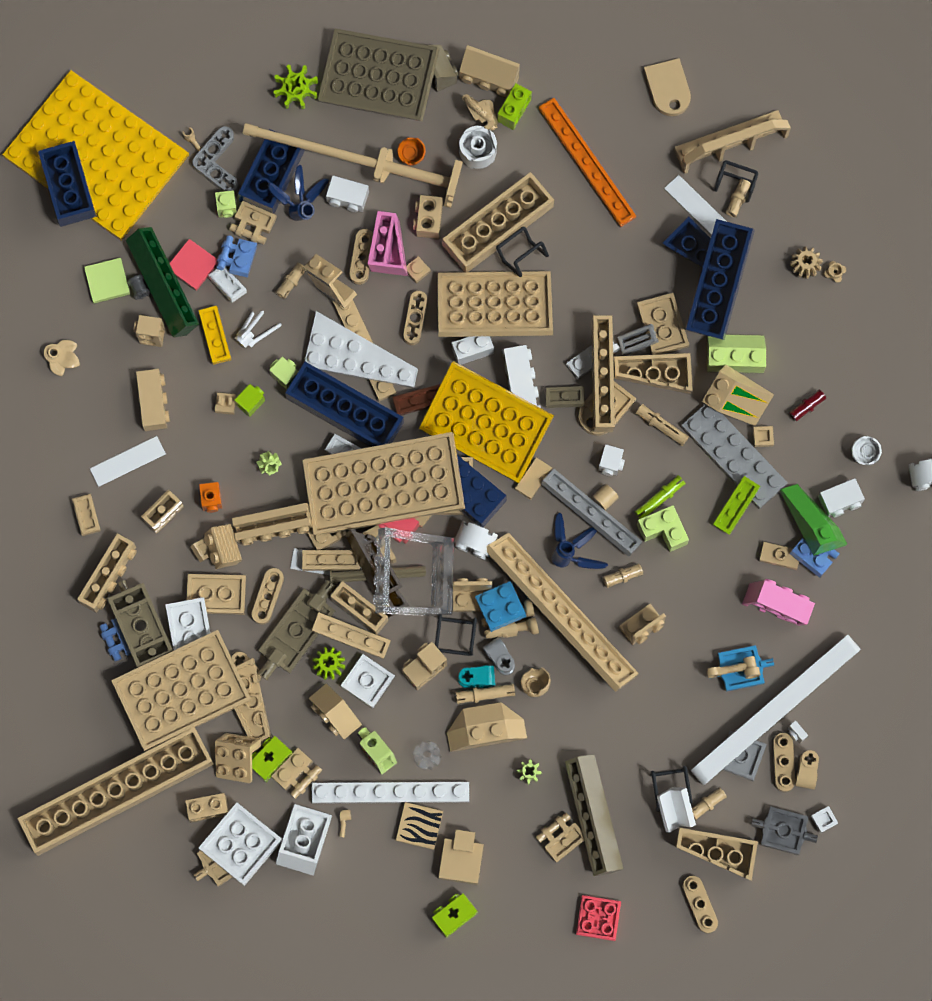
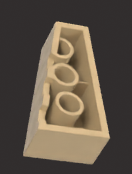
[613,353,692,394]
[675,828,758,881]

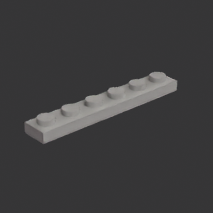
[541,469,642,557]

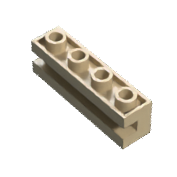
[232,503,313,546]

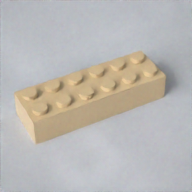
[442,172,554,272]

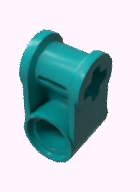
[458,666,496,688]

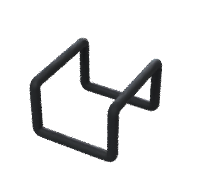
[714,160,759,203]
[496,227,549,277]
[435,613,477,656]
[650,766,693,812]

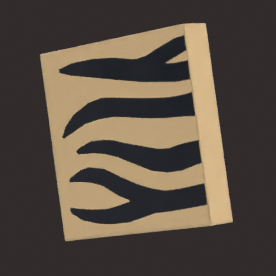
[396,802,443,850]

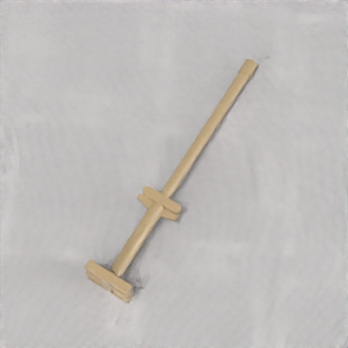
[243,123,463,208]

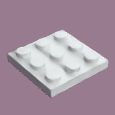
[199,803,283,886]

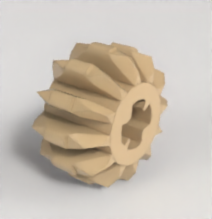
[790,246,823,279]

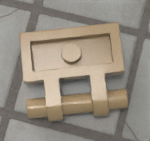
[229,201,277,245]
[271,748,322,799]
[536,813,585,863]

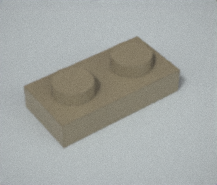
[546,386,585,408]

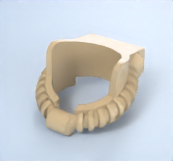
[462,94,498,131]

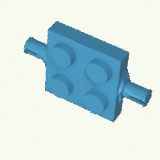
[709,645,774,692]

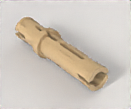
[636,404,689,446]
[456,684,515,704]

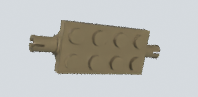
[257,580,336,681]

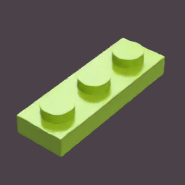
[713,476,761,535]

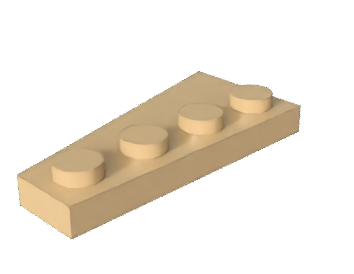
[235,658,271,742]

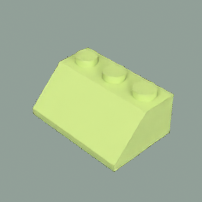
[707,335,766,373]

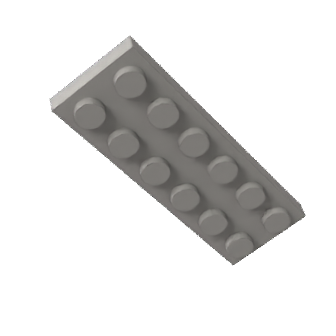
[681,404,788,509]

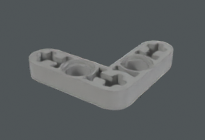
[193,126,239,194]

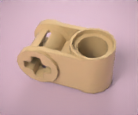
[795,750,819,790]

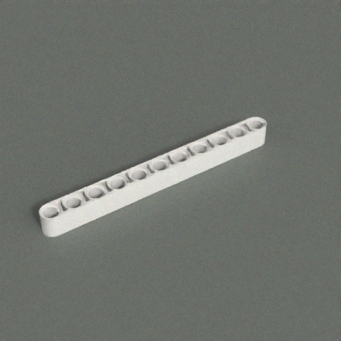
[691,635,861,786]

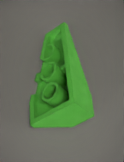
[780,484,847,556]

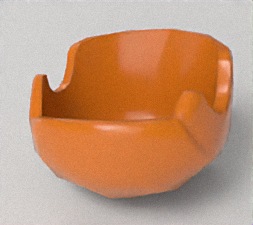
[397,138,426,166]

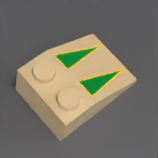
[702,365,774,426]

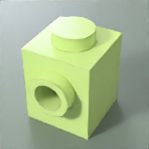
[215,190,237,218]
[269,357,299,390]

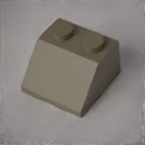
[429,45,459,92]

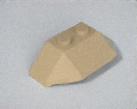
[447,702,527,752]

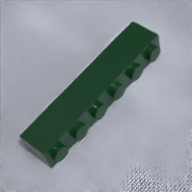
[126,227,199,338]

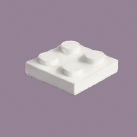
[341,654,395,708]

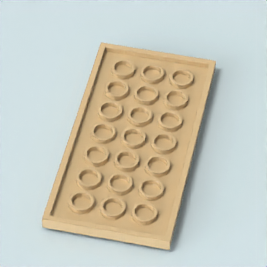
[303,432,465,536]

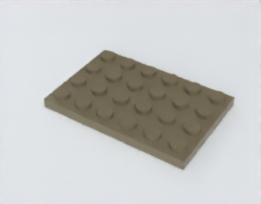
[318,29,439,121]

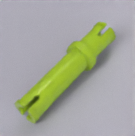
[634,475,686,519]

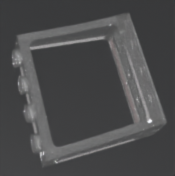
[373,527,454,616]

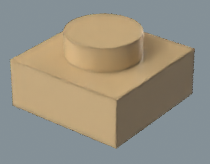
[406,256,431,284]
[753,426,774,447]
[190,538,210,563]

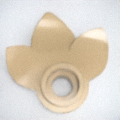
[43,340,80,376]

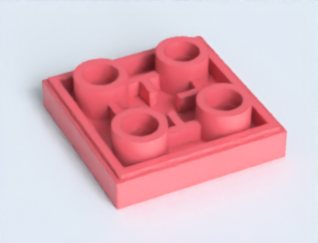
[170,239,218,291]
[576,895,621,941]

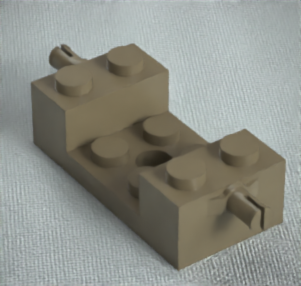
[107,580,173,668]

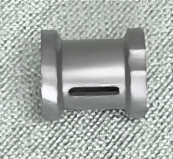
[127,275,150,300]

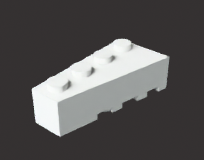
[501,345,541,408]

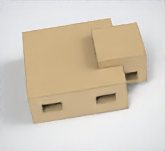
[439,830,484,885]

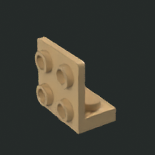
[453,578,492,612]
[619,604,666,645]
[215,733,261,783]

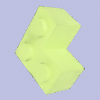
[637,505,689,552]

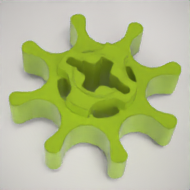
[273,64,318,109]

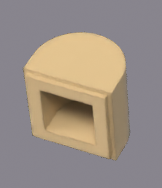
[591,484,618,511]

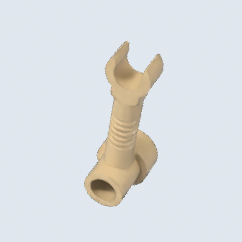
[707,656,761,679]

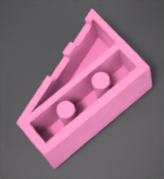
[368,211,408,276]
[742,579,815,626]

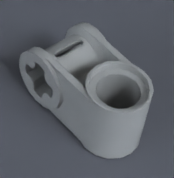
[482,637,515,675]

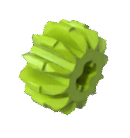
[313,647,345,680]

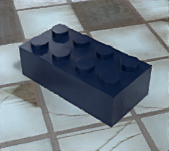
[238,129,305,214]
[38,141,97,227]
[457,455,507,528]

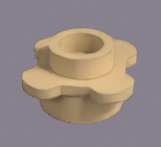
[824,261,846,283]

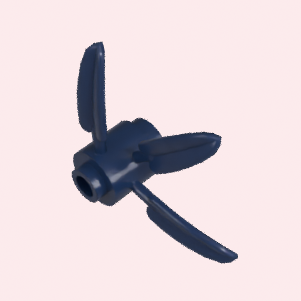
[268,165,329,221]
[551,513,608,569]

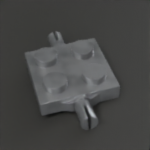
[751,806,818,855]

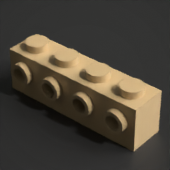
[77,533,137,613]

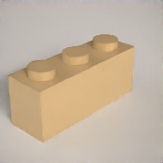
[136,369,170,431]
[330,581,389,635]

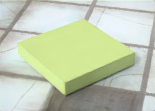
[84,258,130,303]

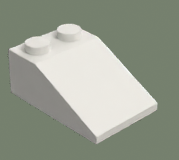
[276,804,332,876]

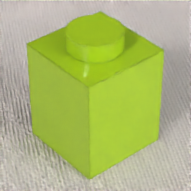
[234,384,265,417]

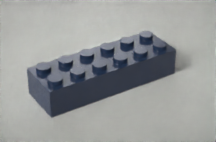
[686,219,755,340]
[285,361,404,447]

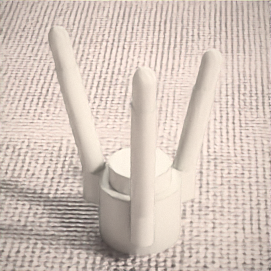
[235,311,281,348]

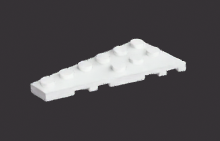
[305,311,418,388]

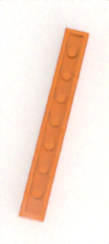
[539,98,636,228]

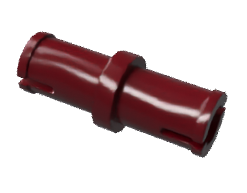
[789,389,826,422]

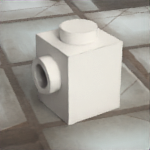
[598,444,625,476]

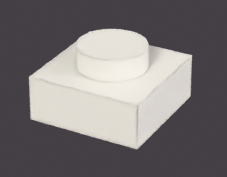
[788,721,808,743]
[811,806,838,833]

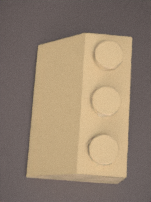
[459,45,520,97]

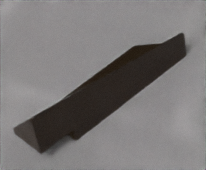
[346,529,409,618]

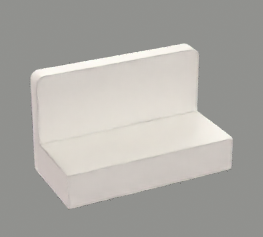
[657,787,696,832]

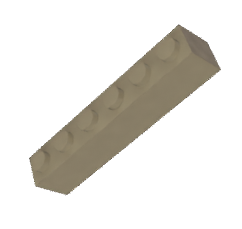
[565,755,623,876]

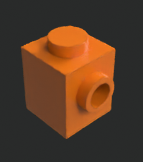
[199,482,222,513]

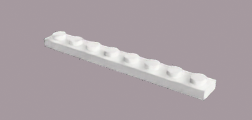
[312,782,469,803]

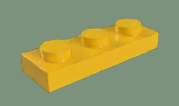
[199,306,231,365]

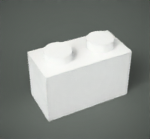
[326,176,369,212]
[452,336,494,365]
[818,479,865,518]

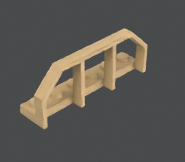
[674,110,791,174]

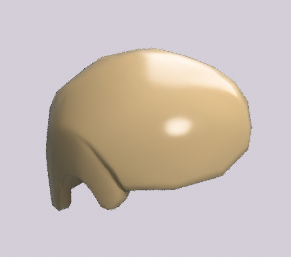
[520,667,551,697]

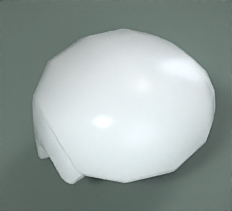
[852,436,882,465]

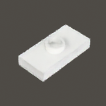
[208,267,247,303]

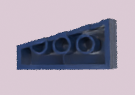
[662,217,711,268]

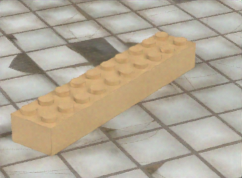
[18,727,214,856]

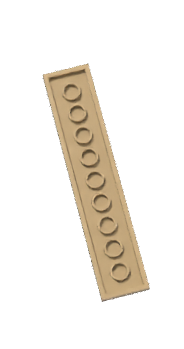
[487,533,639,692]

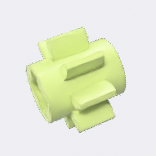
[256,451,282,476]
[517,759,542,785]

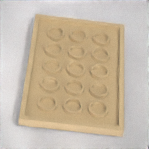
[438,271,553,337]
[111,630,252,751]

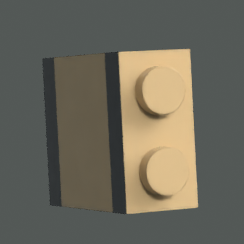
[303,254,357,308]

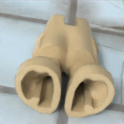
[481,599,539,639]

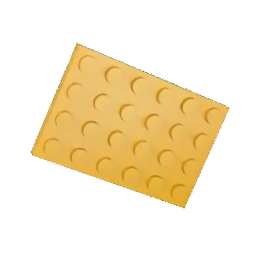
[419,361,554,483]

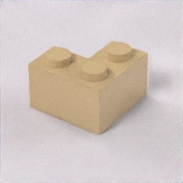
[402,642,447,690]
[309,683,362,740]

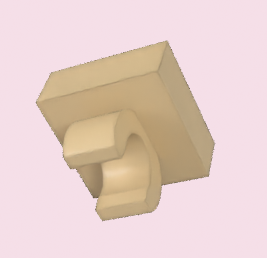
[215,393,237,415]

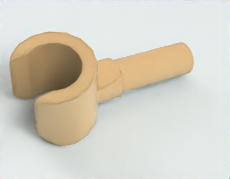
[183,127,202,152]
[340,809,351,837]

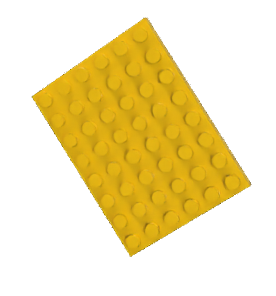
[2,70,189,241]

